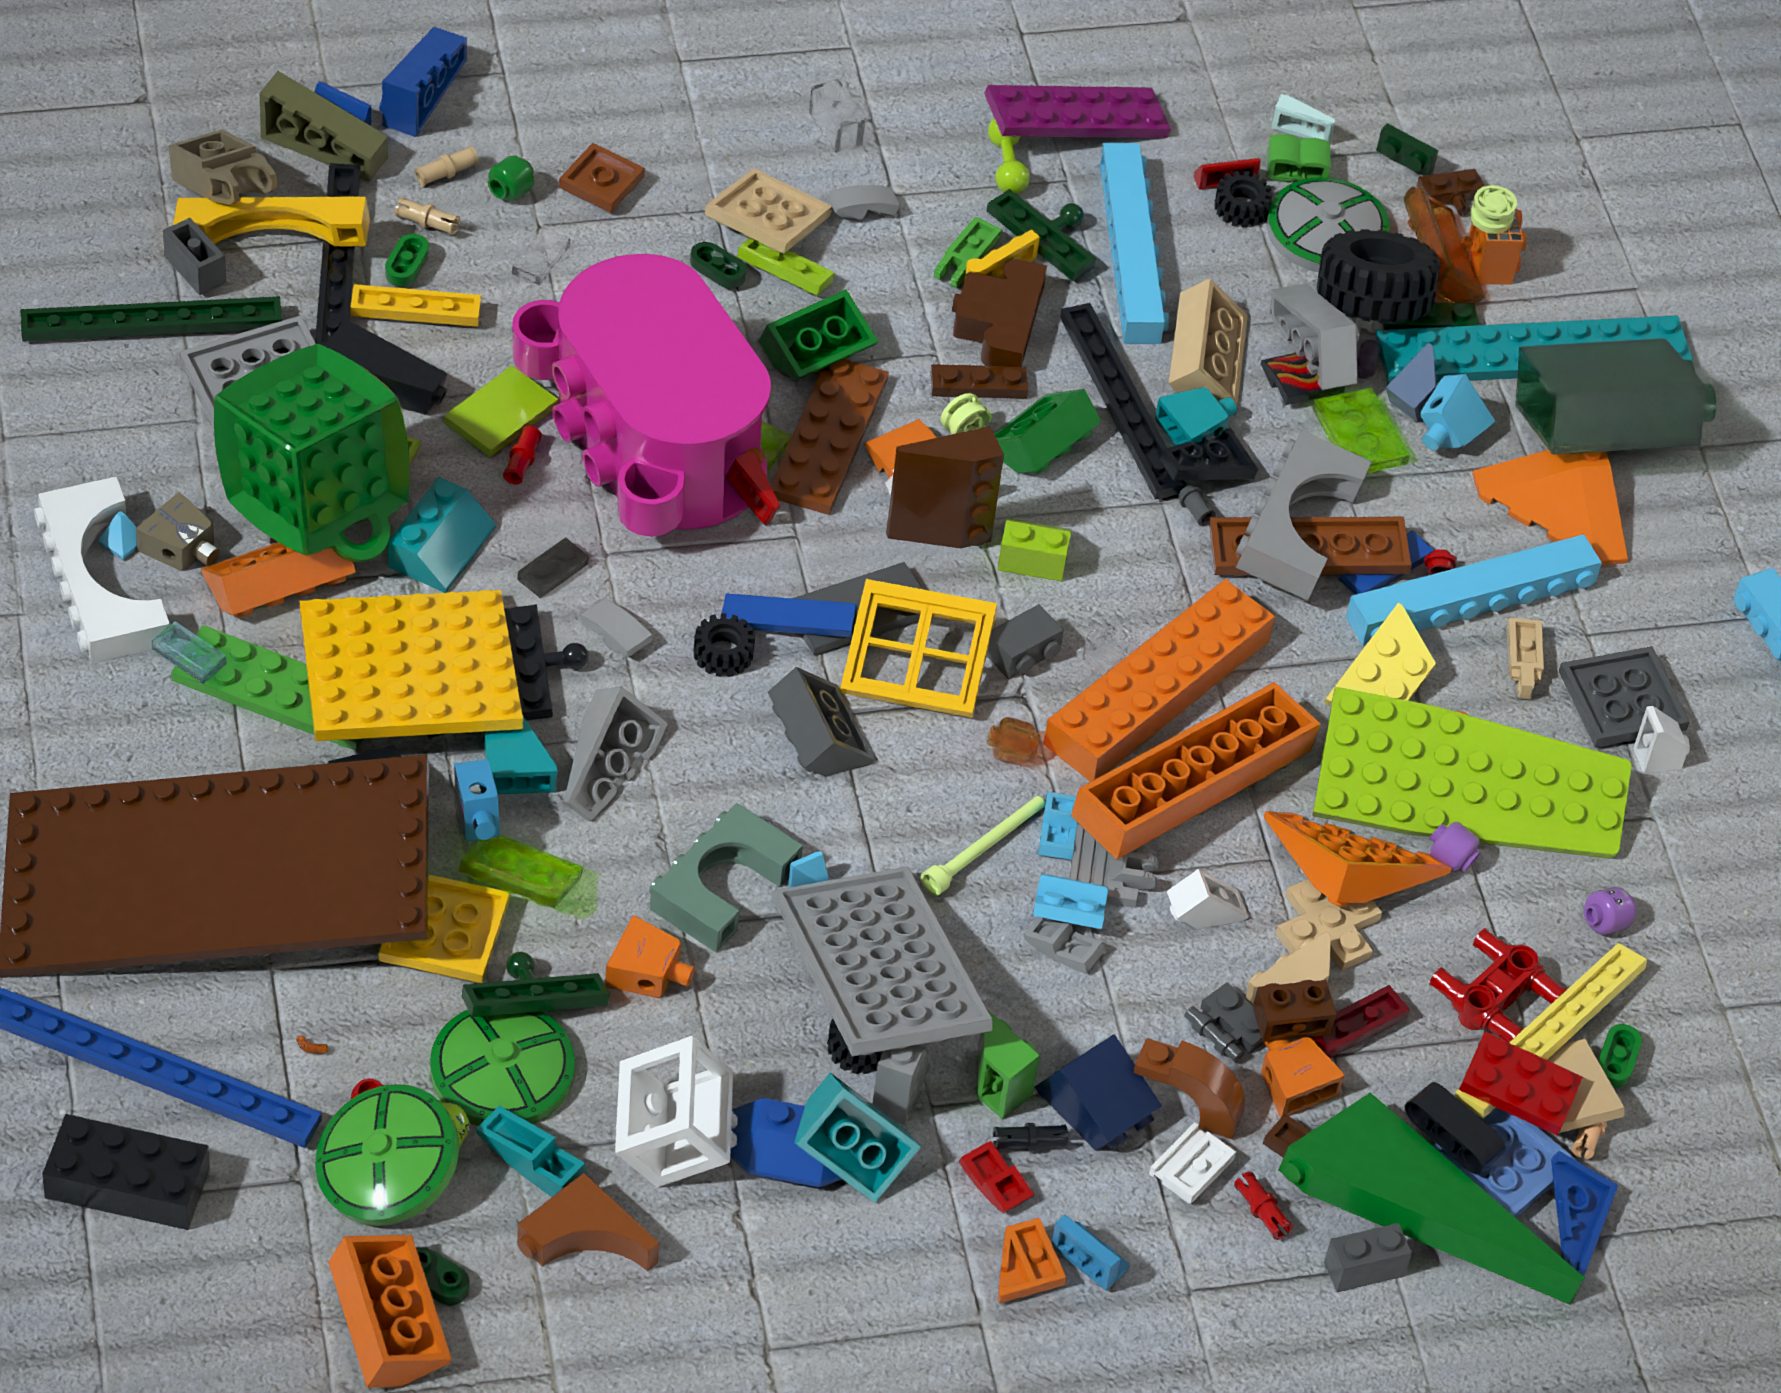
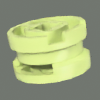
[1470,185,1517,234]
[940,393,992,435]

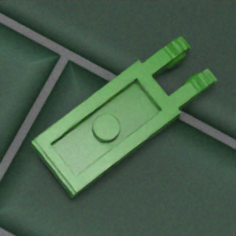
[933,216,1003,288]

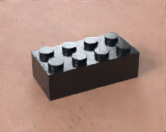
[42,1114,210,1230]

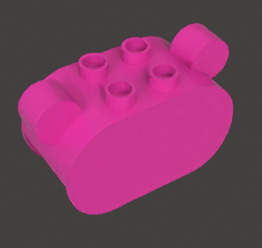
[512,254,771,537]

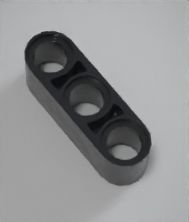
[1405,1082,1506,1175]

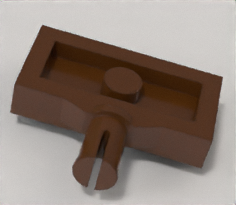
[1417,169,1485,216]

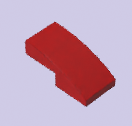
[958,1140,1034,1214]

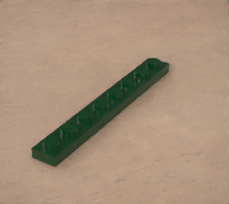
[20,296,282,342]

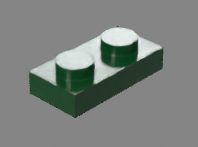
[1376,123,1439,176]

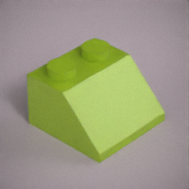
[997,518,1072,582]

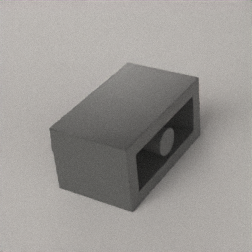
[163,218,226,295]
[987,604,1064,679]
[1324,1223,1412,1292]

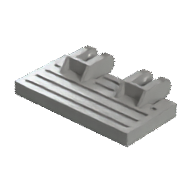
[1069,782,1159,908]

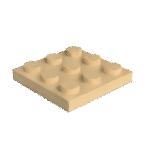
[704,168,832,254]

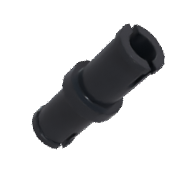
[993,1123,1068,1152]

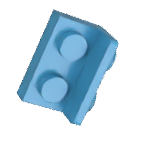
[1051,1214,1129,1291]

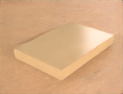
[1548,1039,1625,1133]

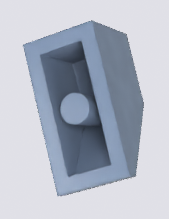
[1386,343,1437,422]

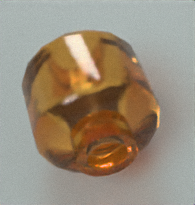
[987,717,1040,765]

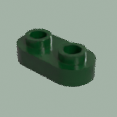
[690,242,746,289]
[416,1247,469,1305]

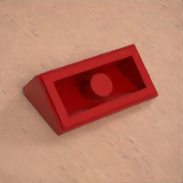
[1193,158,1261,190]

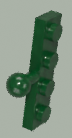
[986,189,1096,281]
[461,952,610,1017]

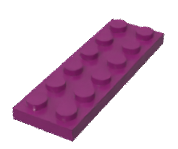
[984,85,1171,138]

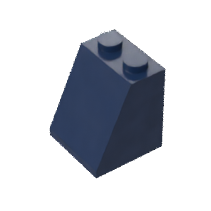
[1034,1034,1162,1150]

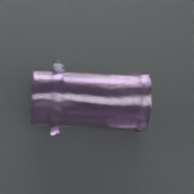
[1357,340,1381,379]

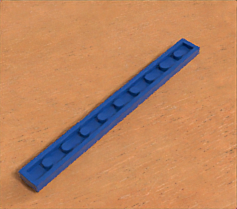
[0,987,322,1148]

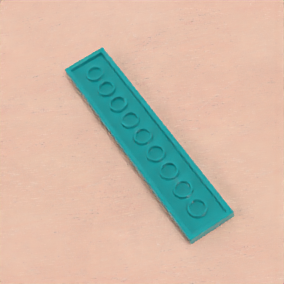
[1375,315,1693,385]

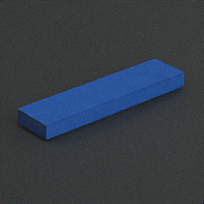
[722,593,858,637]

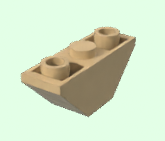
[1245,931,1331,1005]

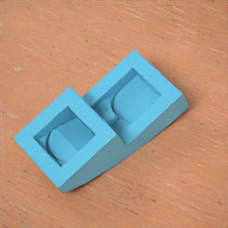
[1038,791,1077,860]

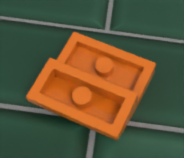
[864,419,937,478]

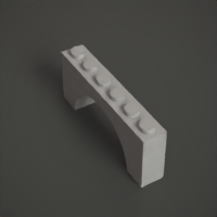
[1235,429,1372,601]

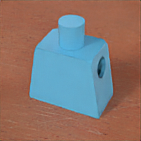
[1421,374,1495,450]

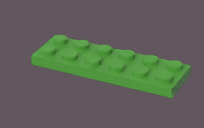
[171,625,363,751]

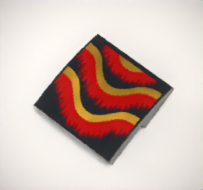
[1261,353,1346,405]

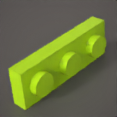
[737,238,835,296]

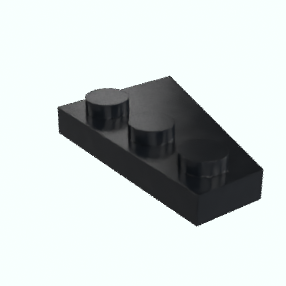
[1160,428,1259,481]

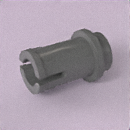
[1179,485,1216,526]

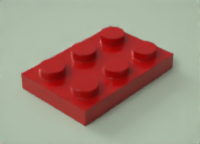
[1459,1032,1583,1136]

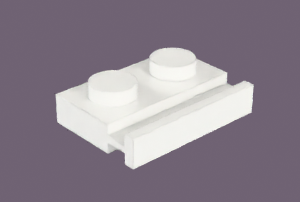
[1149,1122,1236,1205]

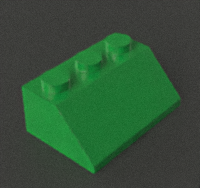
[758,289,879,380]
[994,389,1101,474]

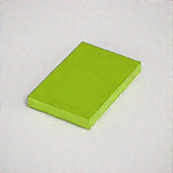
[444,365,558,458]

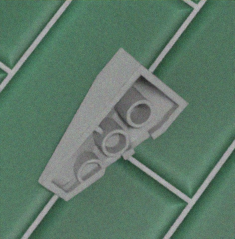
[564,686,668,821]

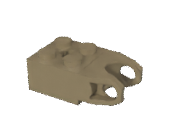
[168,129,277,205]

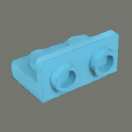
[1033,874,1108,929]

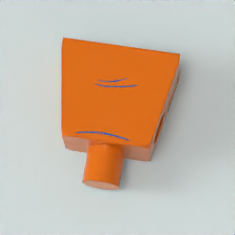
[605,916,695,998]
[1261,1037,1345,1118]

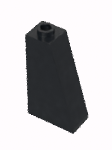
[324,319,448,414]

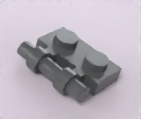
[1184,982,1265,1062]

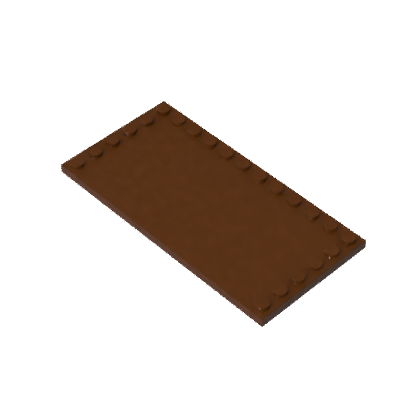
[0,754,429,978]

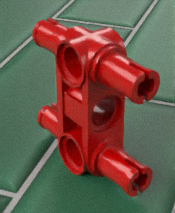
[1429,928,1567,1042]

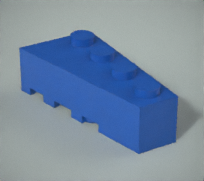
[379,27,467,137]

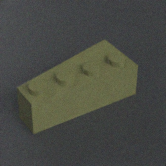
[259,71,388,181]

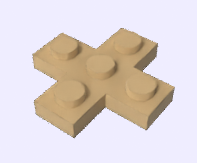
[1275,879,1382,971]

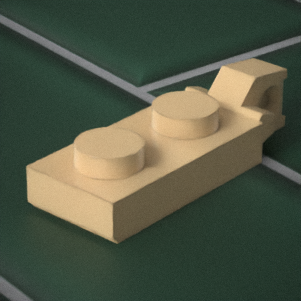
[1507,617,1544,699]

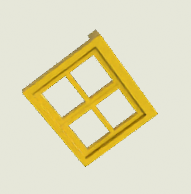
[840,579,997,718]

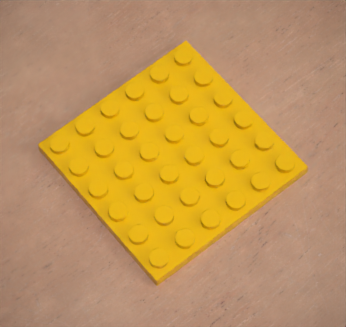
[299,590,523,741]

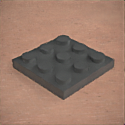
[1559,646,1690,747]

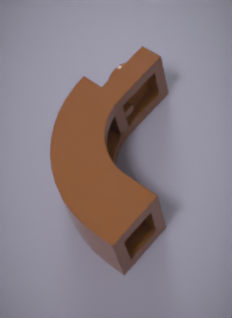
[1134,1038,1245,1140]

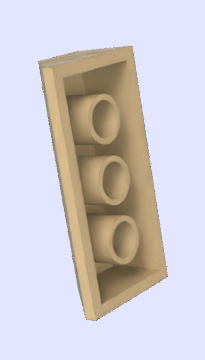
[1169,278,1248,407]

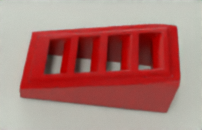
[725,450,780,525]

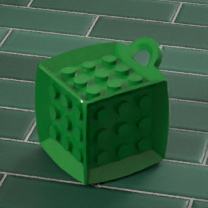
[214,344,410,562]

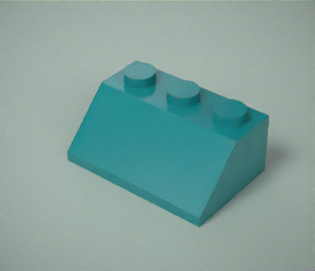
[388,477,496,593]
[794,1072,921,1203]

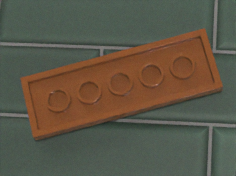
[771,359,889,515]
[1209,516,1411,575]

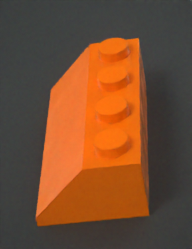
[201,534,356,618]
[328,1235,452,1388]

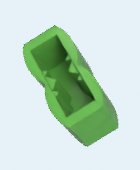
[1266,134,1330,182]

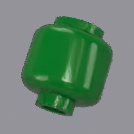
[488,155,534,201]

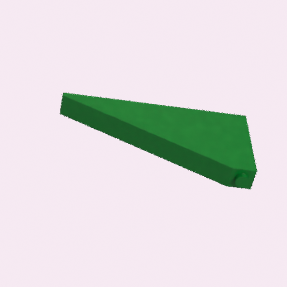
[1278,1092,1585,1304]

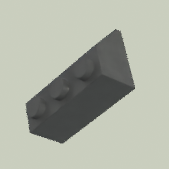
[768,667,875,777]

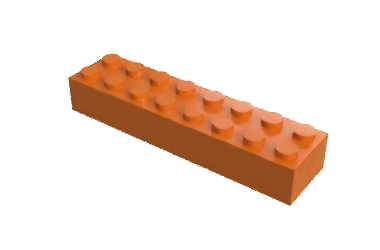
[1043,579,1275,782]
[1071,682,1321,860]

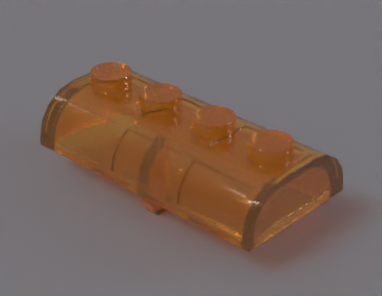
[1404,186,1485,304]

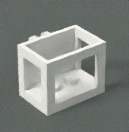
[615,1035,737,1188]

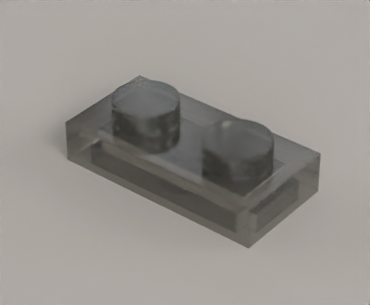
[517,537,589,599]

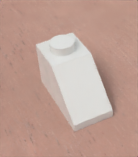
[1633,706,1690,774]
[1167,869,1249,929]

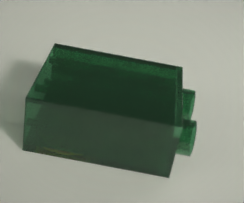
[1515,338,1716,455]

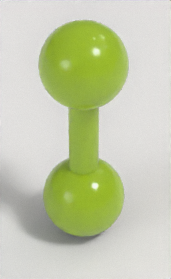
[988,118,1030,194]

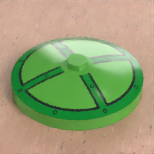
[430,1009,575,1126]
[315,1084,459,1226]

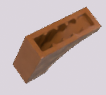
[517,1173,660,1271]

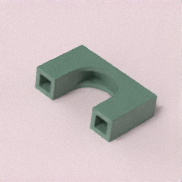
[649,803,803,953]

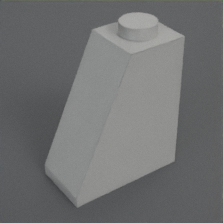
[872,1045,929,1125]

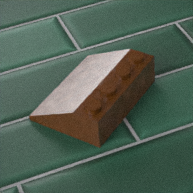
[886,426,1004,549]

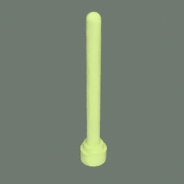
[920,796,1045,896]

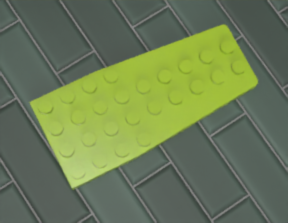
[1312,686,1632,859]

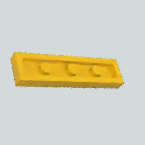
[350,284,481,327]

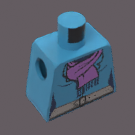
[454,759,500,841]

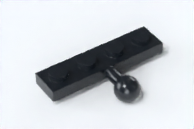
[504,604,589,721]

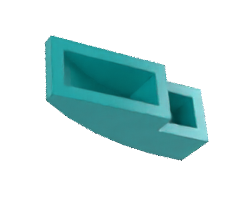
[476,1106,587,1197]

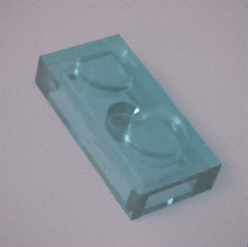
[152,621,226,684]

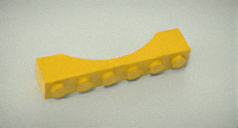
[173,197,370,246]

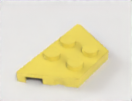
[1324,603,1436,706]

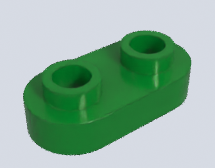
[385,234,429,286]
[1598,1024,1642,1088]

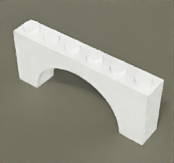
[34,476,171,664]

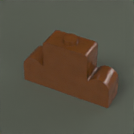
[952,259,1048,367]

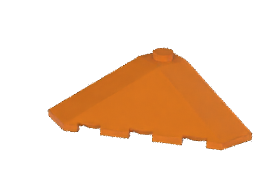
[1472,446,1628,565]
[1264,811,1452,907]

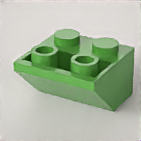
[977,1011,1040,1120]

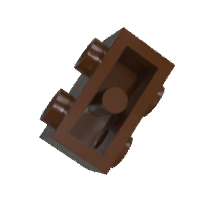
[1253,980,1336,1042]

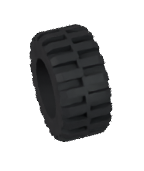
[1317,229,1441,323]

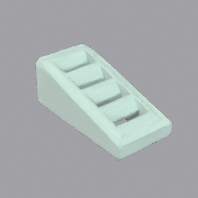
[1271,94,1335,143]

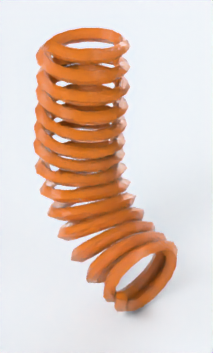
[296,1035,328,1054]

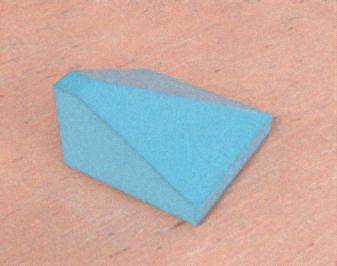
[98,511,137,560]
[788,851,829,887]

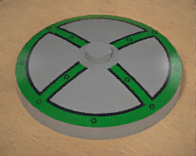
[1266,177,1390,273]

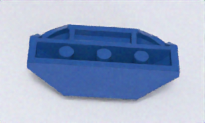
[730,1098,842,1188]

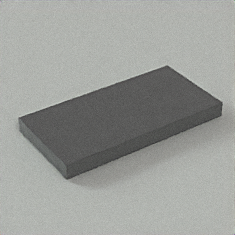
[794,562,921,655]

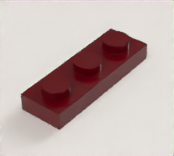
[1308,985,1410,1058]

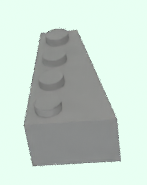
[1271,283,1359,390]

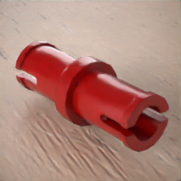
[503,426,542,485]
[1234,1171,1293,1240]

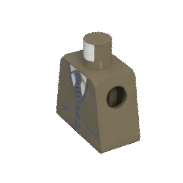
[136,492,220,570]

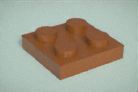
[559,143,645,213]

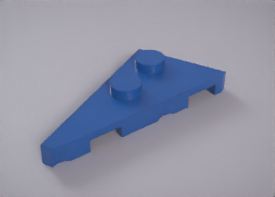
[1551,1151,1618,1276]

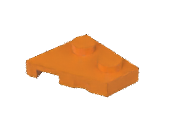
[997,1217,1067,1304]

